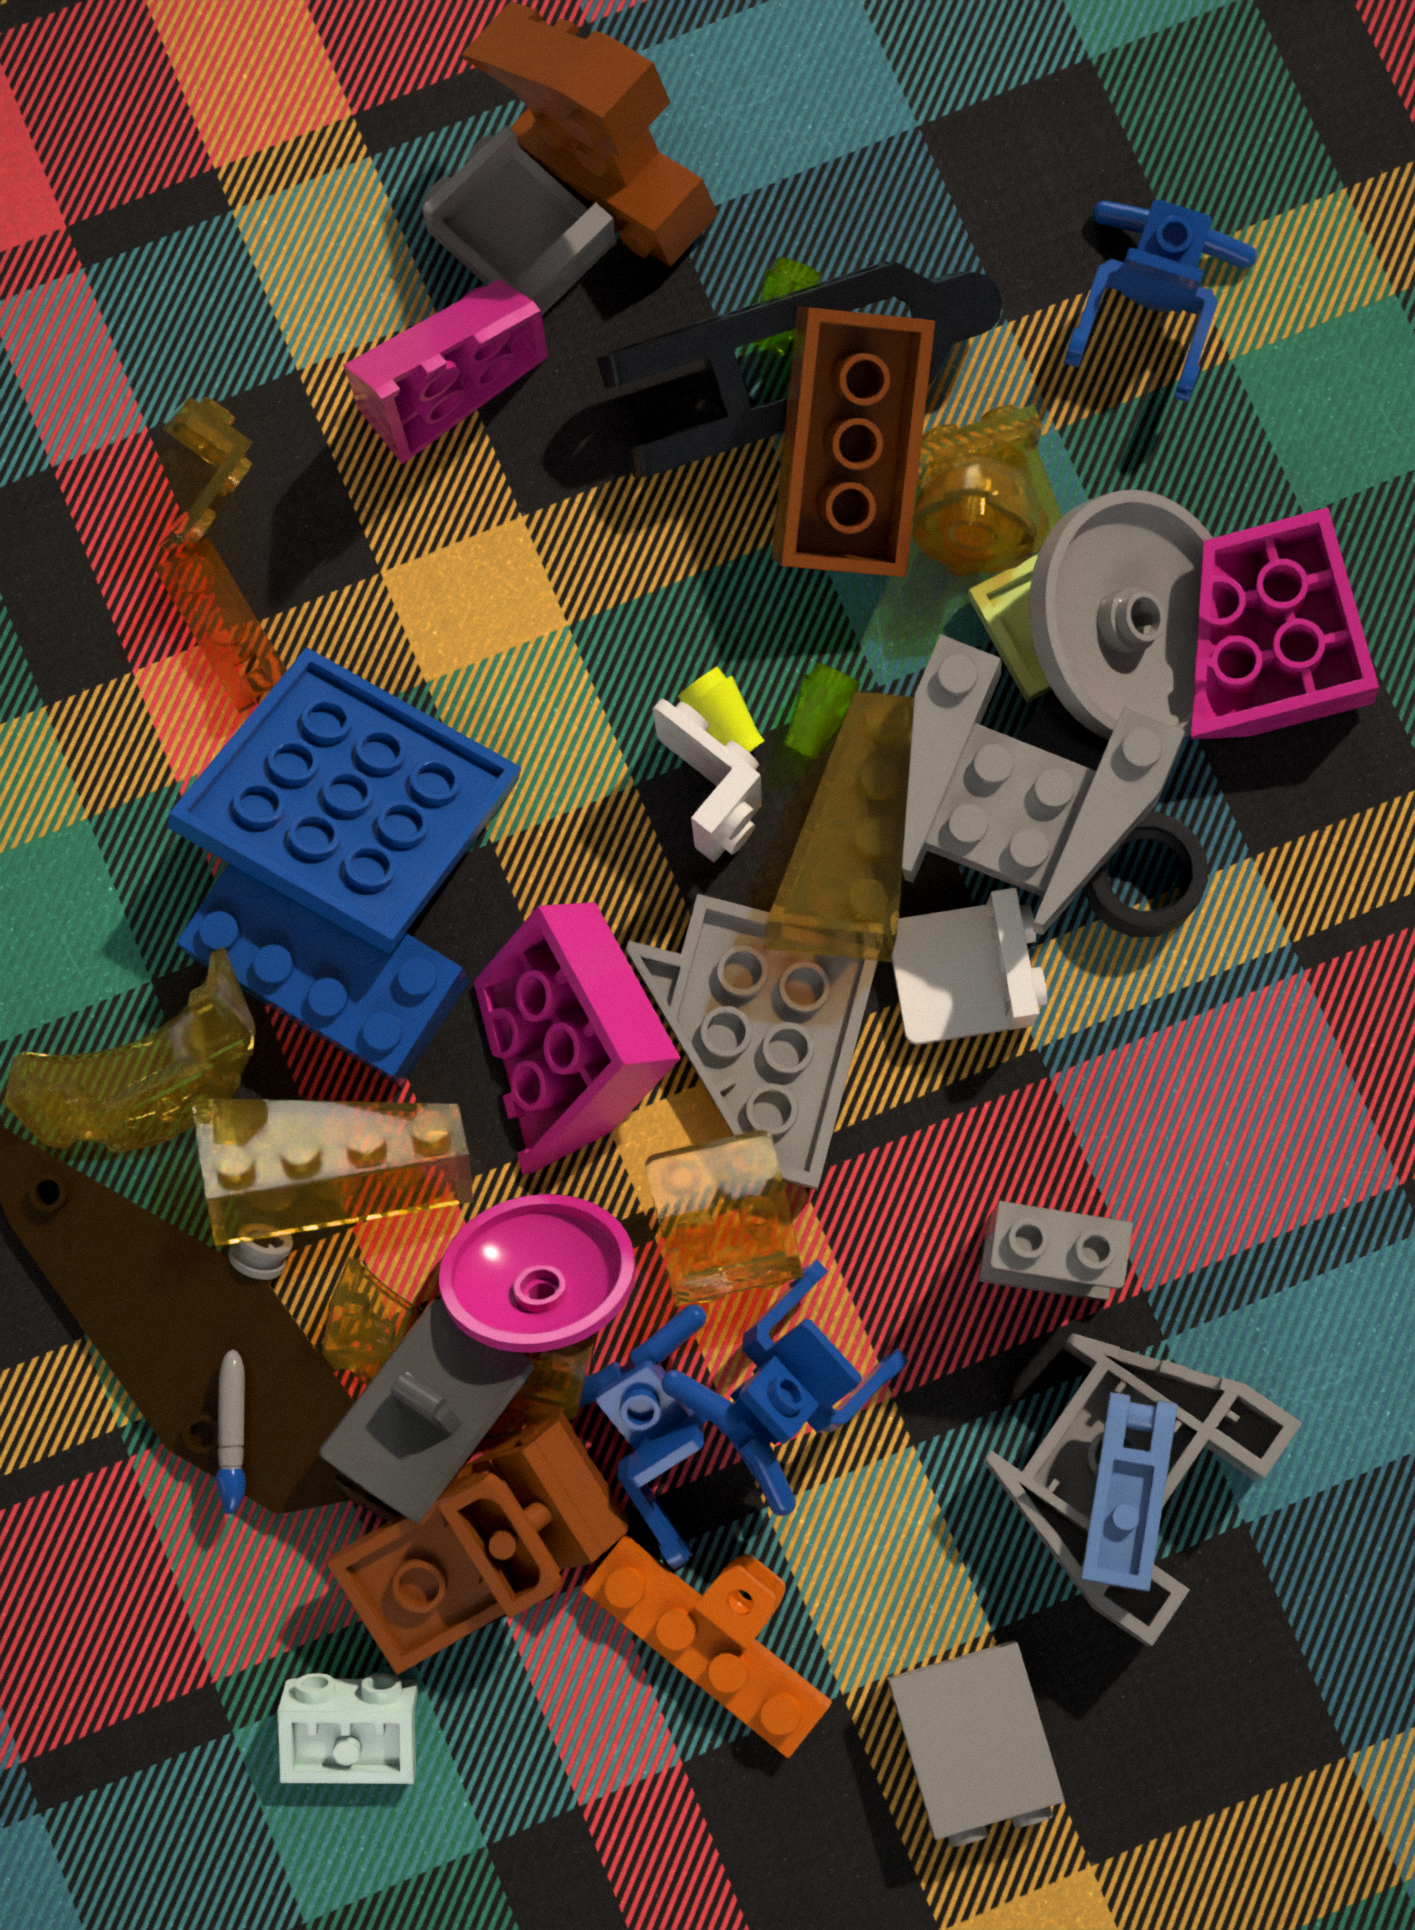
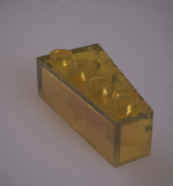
[763,691,915,962]
[191,1098,473,1247]

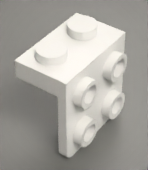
[653,698,762,863]
[887,888,1047,1045]

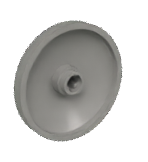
[1029,490,1213,740]

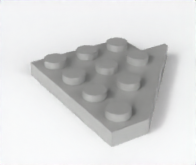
[626,894,882,1191]

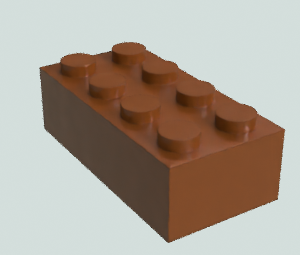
[771,306,935,577]

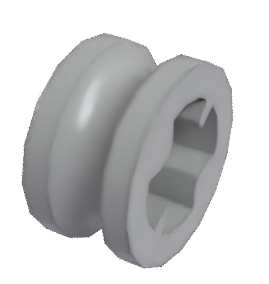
[228,1218,293,1280]

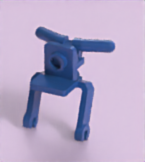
[1064,200,1257,402]
[661,1259,909,1516]
[553,1304,759,1569]

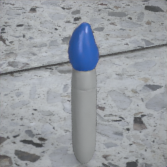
[215,1349,246,1514]

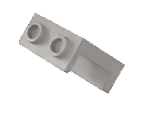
[422,125,616,315]
[978,1201,1133,1302]
[886,1641,1065,1847]

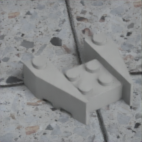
[902,634,1185,935]
[985,1333,1302,1647]

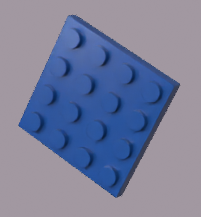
[167,647,522,954]

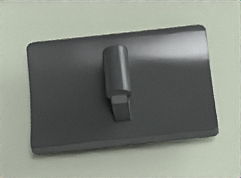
[318,1299,535,1523]

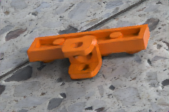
[581,1534,832,1759]

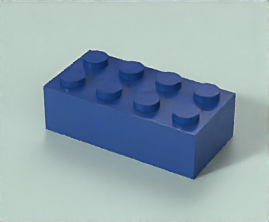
[176,863,469,1088]

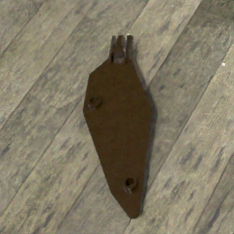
[0,1126,401,1522]

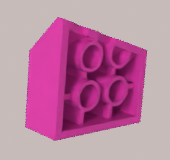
[343,279,548,464]
[1191,507,1379,740]
[474,902,681,1175]

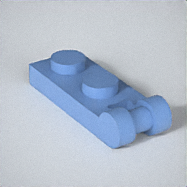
[1080,1392,1177,1592]

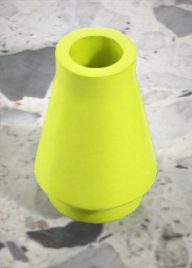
[678,666,765,753]

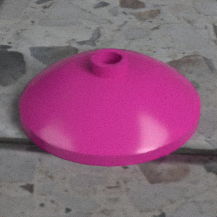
[439,1194,636,1353]

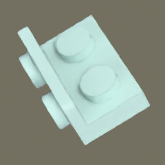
[278,1673,418,1784]

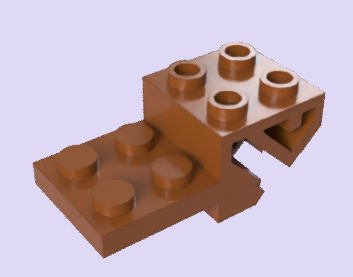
[327,1410,629,1675]

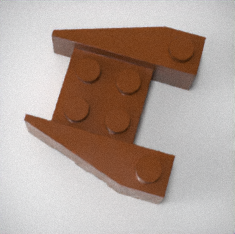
[462,1,718,267]

